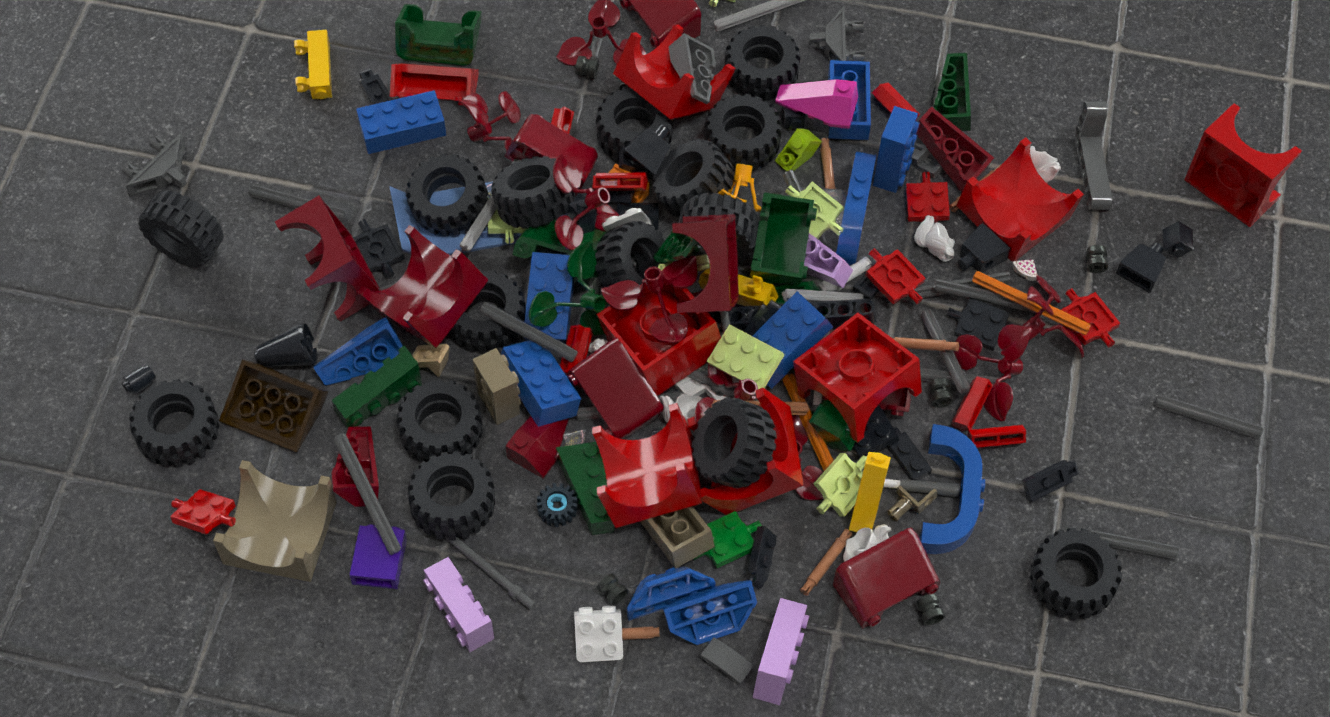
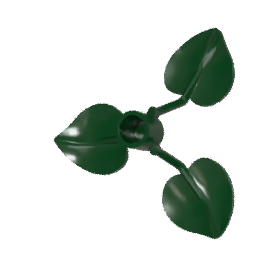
[529,242,606,336]

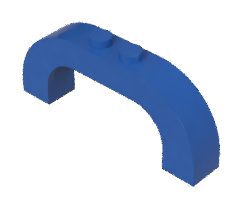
[836,151,876,266]
[920,424,985,554]

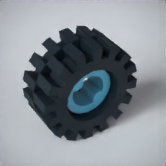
[537,483,578,527]

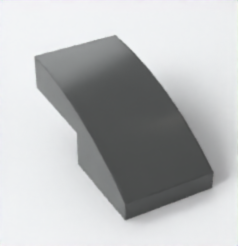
[911,142,944,179]
[699,637,754,685]

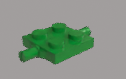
[693,511,762,568]

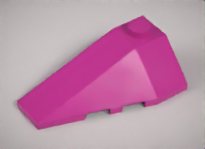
[775,79,858,129]

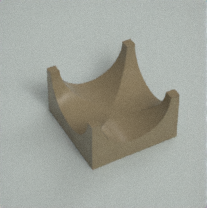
[213,460,337,582]

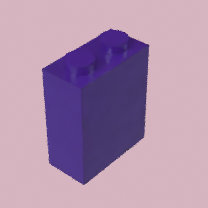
[350,524,407,589]

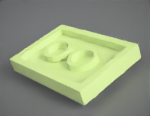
[707,324,784,389]

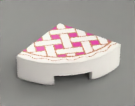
[1012,260,1037,281]

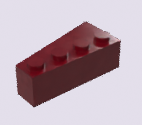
[917,106,994,192]

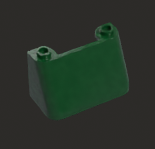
[395,4,482,65]
[750,192,817,284]
[512,220,607,279]

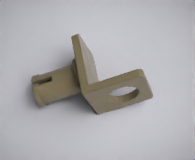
[887,485,937,521]

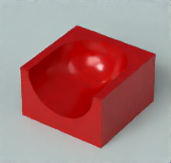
[597,283,721,396]

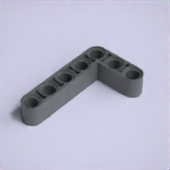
[1075,101,1112,210]

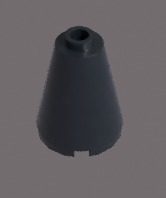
[254,323,318,367]

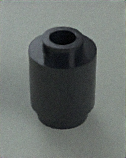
[122,364,156,395]

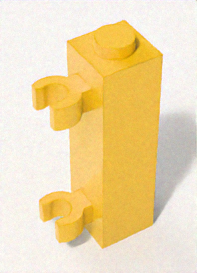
[294,30,332,99]
[698,264,779,306]
[849,452,891,532]

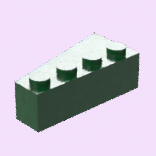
[934,53,971,131]
[332,345,422,429]
[556,442,614,535]

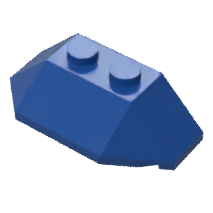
[627,566,716,621]
[663,580,757,645]

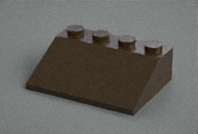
[219,359,329,452]

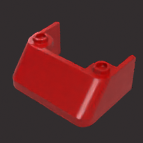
[390,63,479,105]

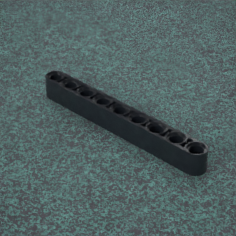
[708,299,877,332]

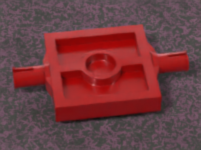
[906,172,950,222]
[865,248,926,304]
[1061,288,1120,348]
[170,489,236,534]

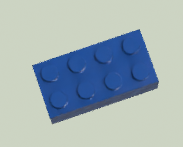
[828,60,871,140]
[356,90,446,154]
[873,106,920,193]
[523,252,575,344]
[753,291,833,389]
[501,340,581,427]

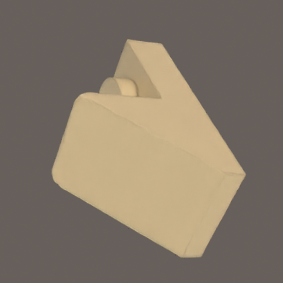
[412,344,449,377]

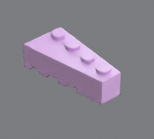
[804,233,853,288]
[423,557,494,652]
[753,598,809,705]

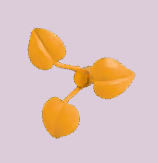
[718,164,762,213]

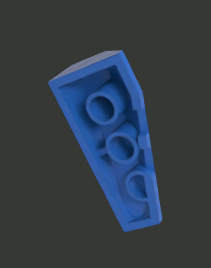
[313,317,404,385]

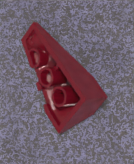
[506,417,569,479]
[331,426,379,507]

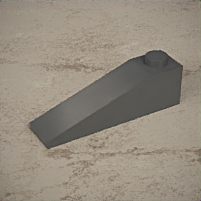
[668,33,716,104]

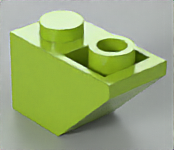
[775,128,822,171]

